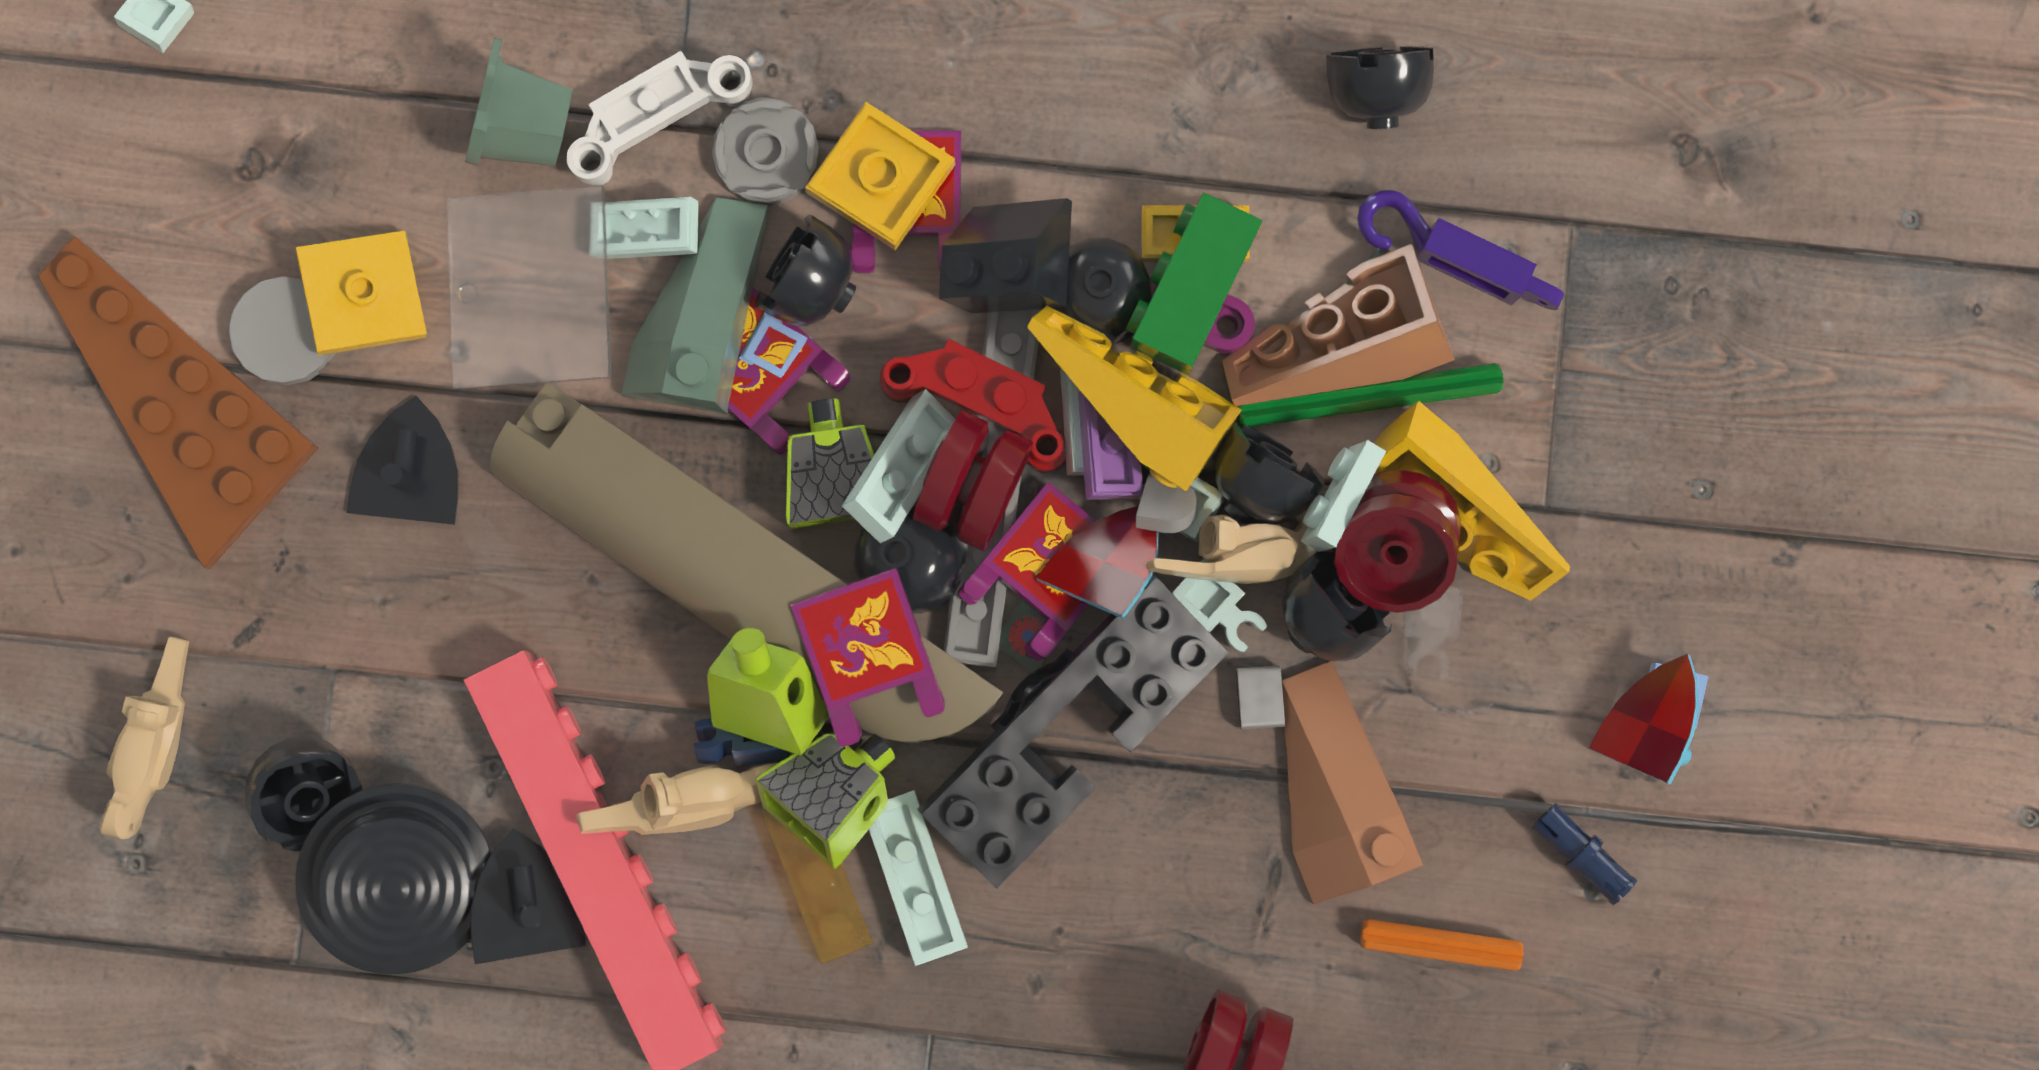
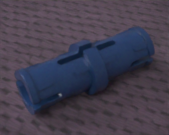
[1531,803,1637,905]

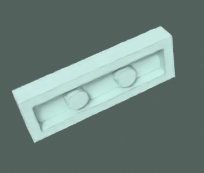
[842,389,955,543]
[869,790,968,966]

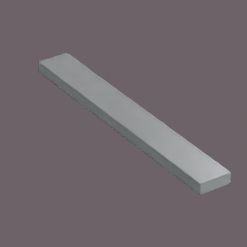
[944,309,1042,668]

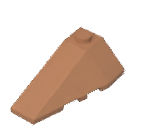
[1222,244,1455,406]
[1282,661,1423,904]

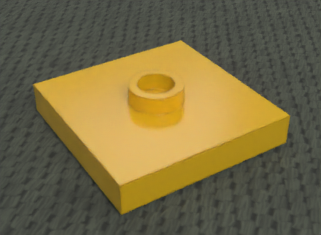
[805,102,956,250]
[296,231,427,356]

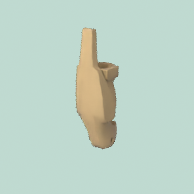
[1146,511,1334,584]
[99,637,189,839]
[576,762,779,835]

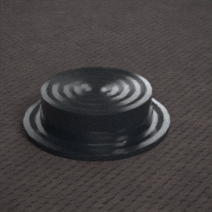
[295,783,491,975]

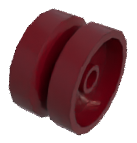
[913,410,1033,552]
[1334,469,1461,613]
[1183,989,1293,1070]

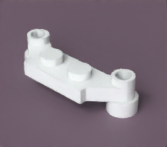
[567,51,753,186]

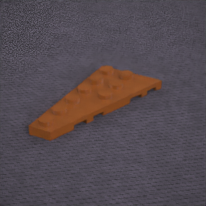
[38,236,319,569]

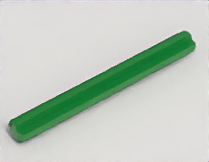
[1237,363,1504,427]

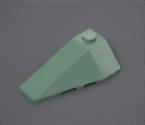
[621,197,769,415]

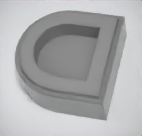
[1136,475,1197,533]

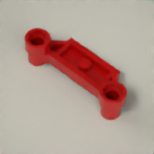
[879,339,1066,473]

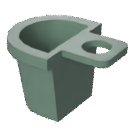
[465,38,573,166]

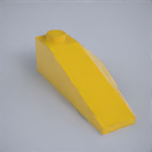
[1027,306,1242,492]
[1373,401,1570,601]

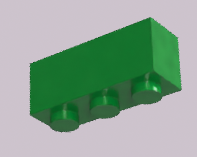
[1126,192,1263,376]

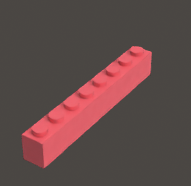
[464,650,726,1070]

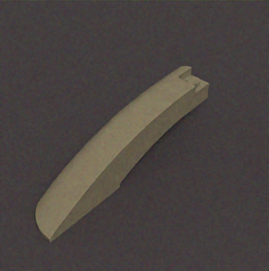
[490,381,1005,743]

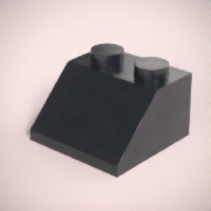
[939,198,1072,314]

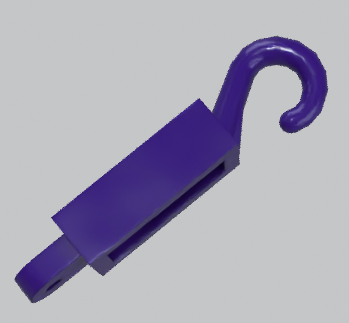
[1357,190,1564,310]

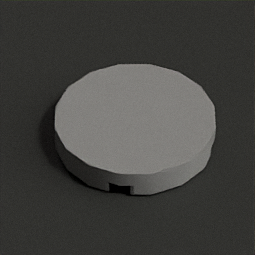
[712,98,820,206]
[229,276,336,386]

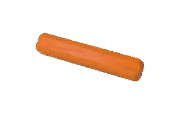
[1360,919,1524,971]

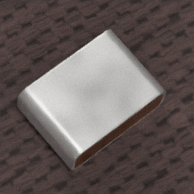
[1236,665,1285,730]

